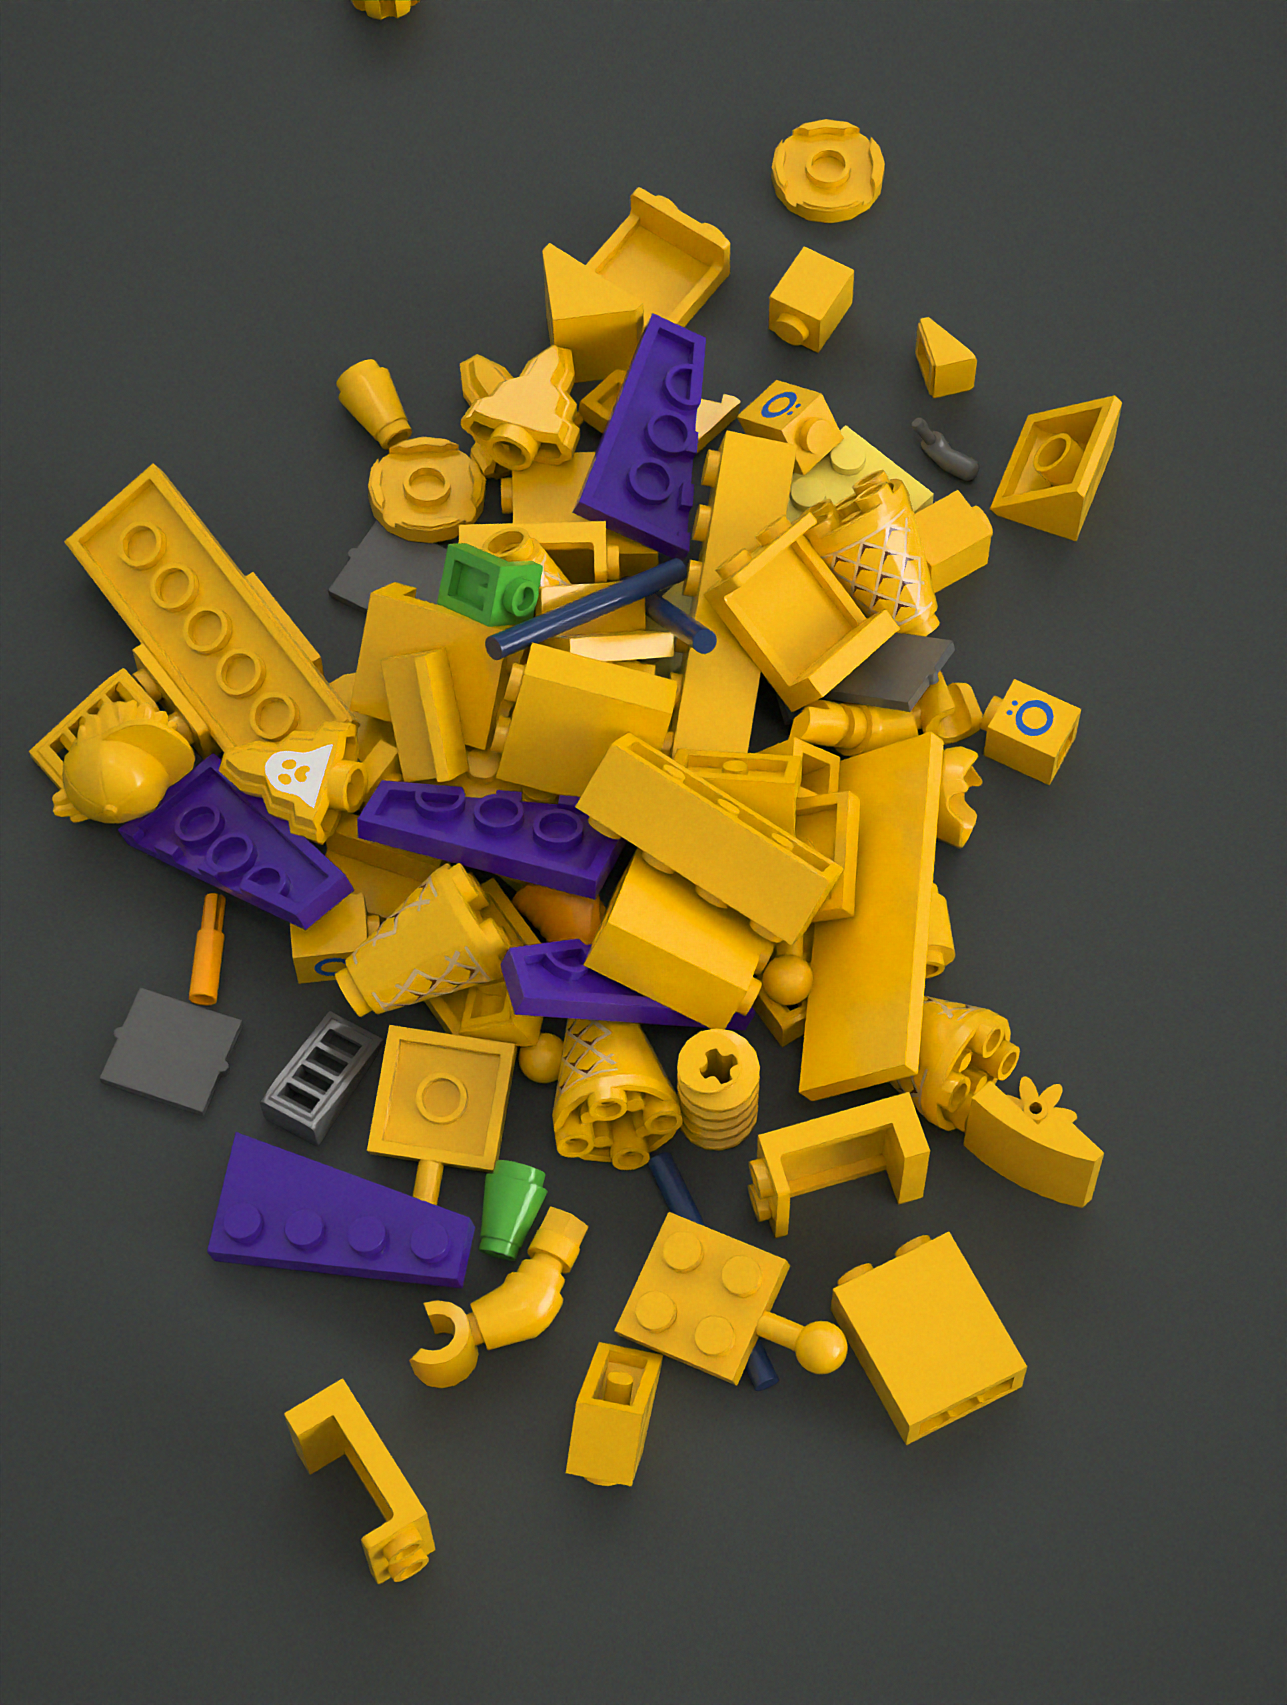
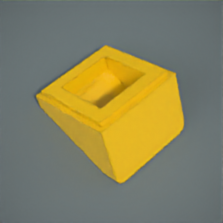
[915,317,977,398]
[459,976,543,1047]

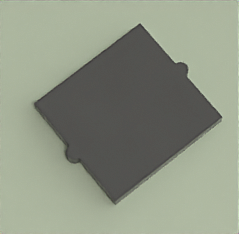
[328,520,447,615]
[822,632,955,712]
[100,987,243,1116]

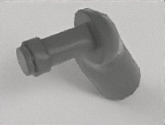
[912,418,979,481]

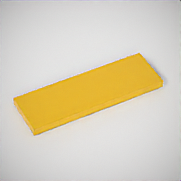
[64,463,361,752]
[799,731,944,1101]

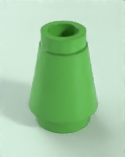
[478,1160,548,1261]

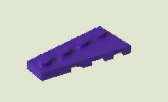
[572,313,706,561]
[118,753,354,930]
[357,780,627,900]
[500,938,755,1030]
[207,1132,475,1289]

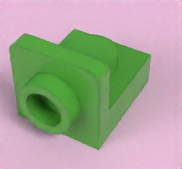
[437,543,543,627]

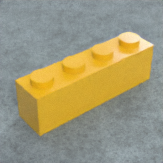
[575,732,844,945]

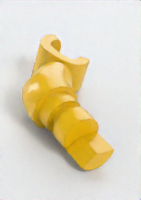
[789,671,983,757]
[409,1206,589,1388]

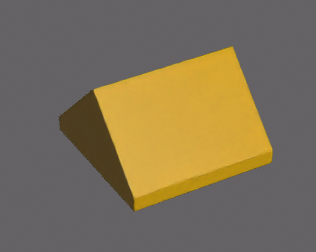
[542,243,644,383]
[990,395,1122,541]

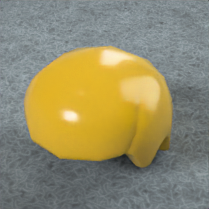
[936,746,982,849]

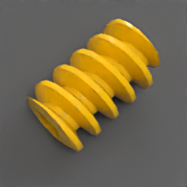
[677,1028,760,1151]

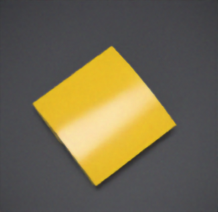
[963,1080,1104,1208]

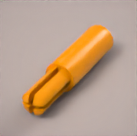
[189,893,226,1006]

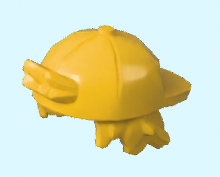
[52,699,195,824]

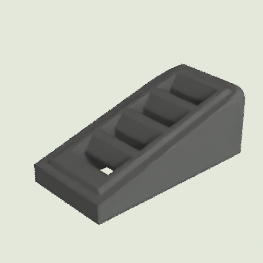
[260,1011,384,1147]

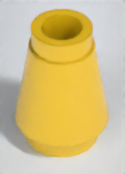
[336,359,412,450]

